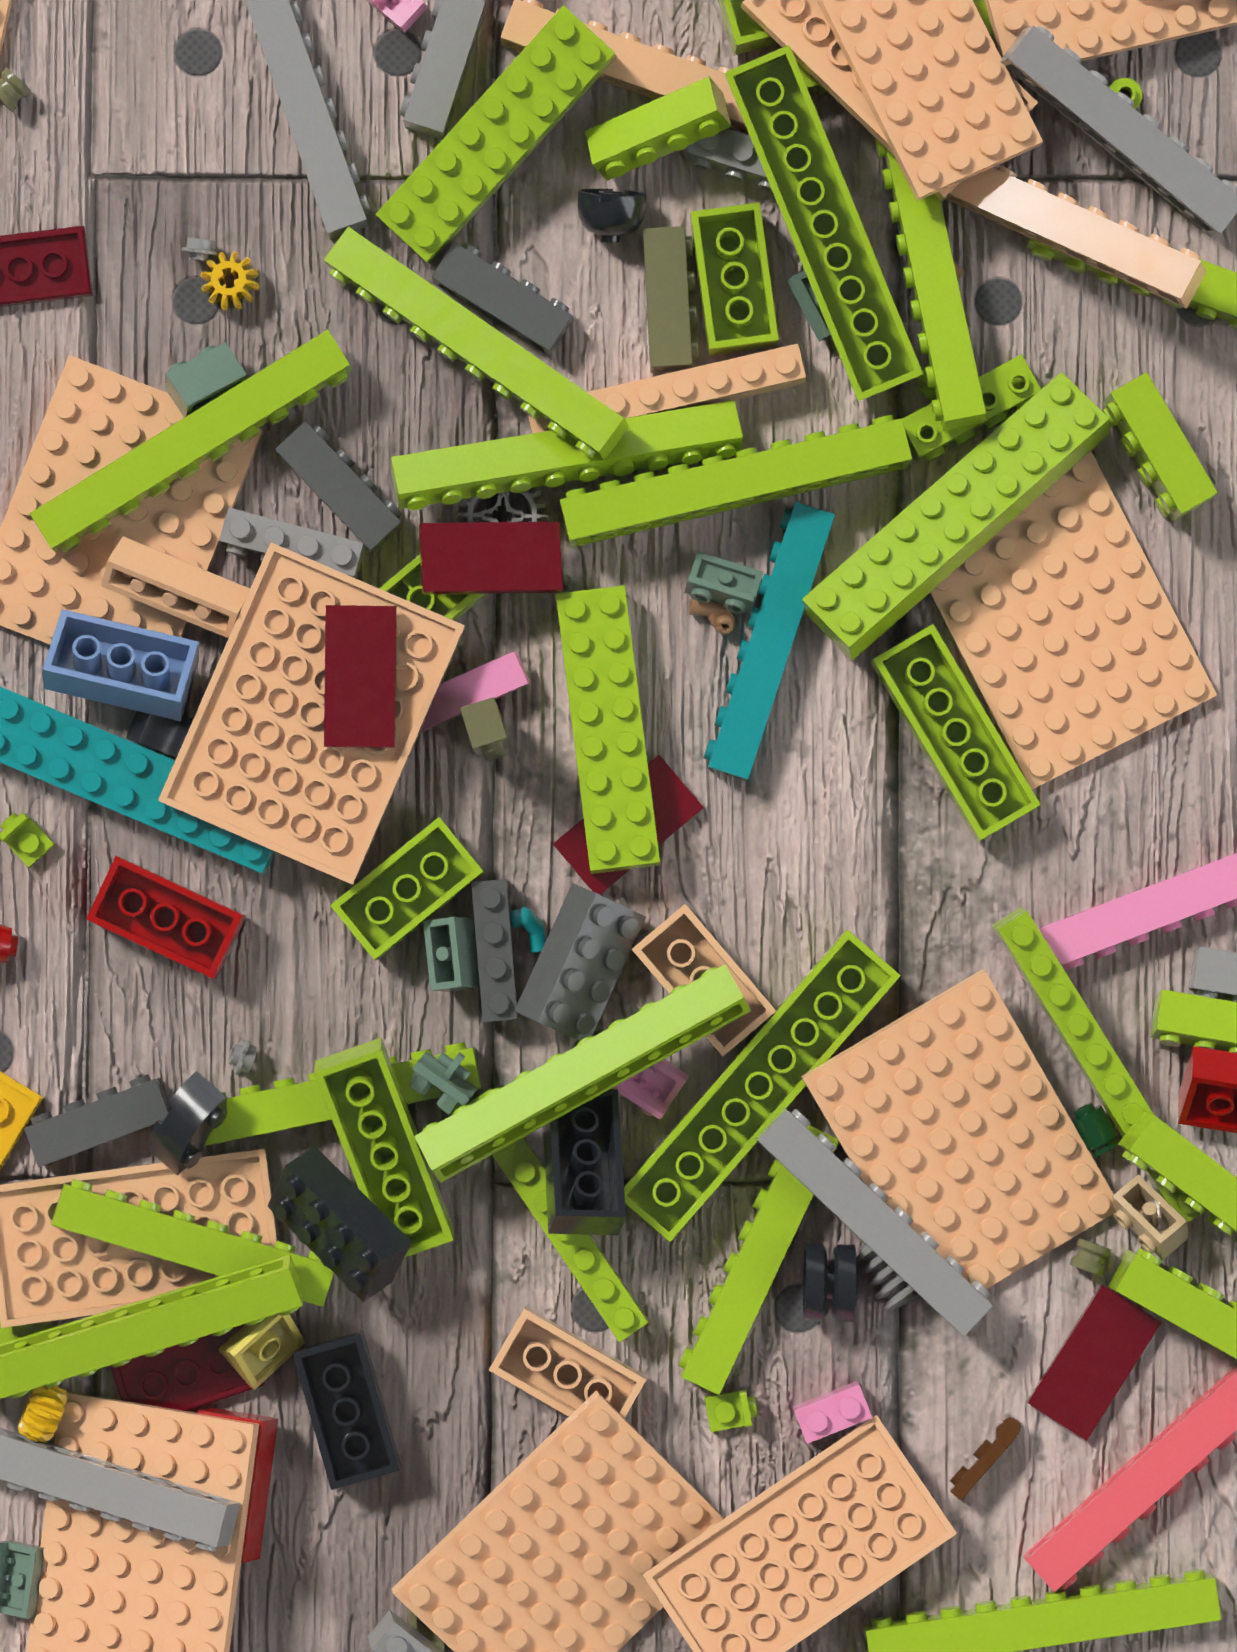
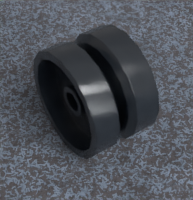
[803,1243,858,1322]

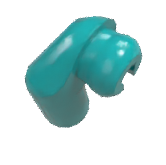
[510,907,546,953]

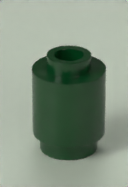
[1071,1102,1118,1157]

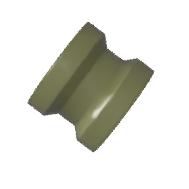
[0,68,31,112]
[1070,1238,1112,1276]

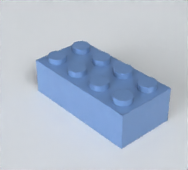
[43,609,199,721]

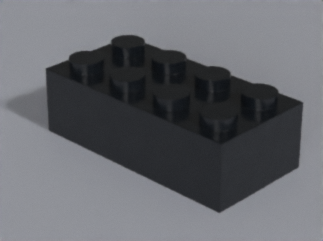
[543,1089,626,1235]
[267,1146,412,1302]
[292,1331,402,1490]

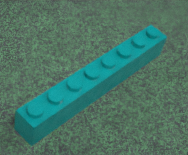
[703,501,835,781]

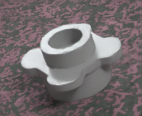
[181,237,218,261]
[228,1038,257,1074]

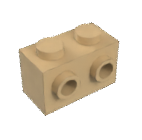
[1112,1174,1189,1260]

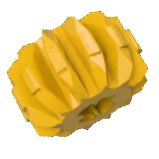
[201,251,260,311]
[18,1385,68,1443]

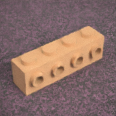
[101,536,250,638]

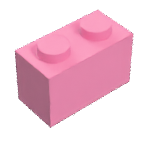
[793,1381,873,1444]

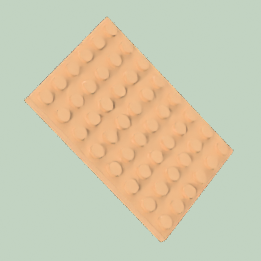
[0,355,264,645]
[929,451,1217,789]
[158,542,465,885]
[801,969,1116,1289]
[26,1391,259,1652]
[391,1391,724,1652]

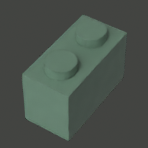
[165,342,247,418]
[423,917,480,992]

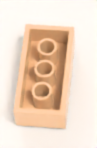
[631,904,776,1057]
[489,1306,647,1418]

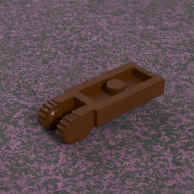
[950,1417,1022,1500]

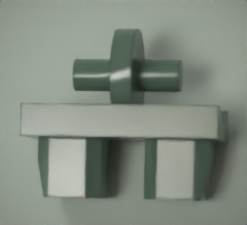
[410,1051,478,1115]

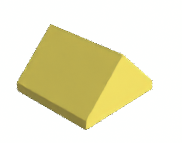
[218,1313,306,1390]

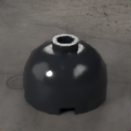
[578,188,647,243]

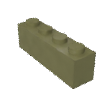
[643,226,699,372]
[460,697,511,761]

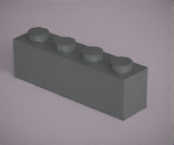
[432,242,572,356]
[275,421,403,554]
[471,879,519,1022]
[24,1074,171,1168]

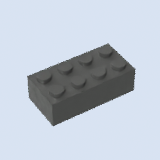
[514,883,646,1041]

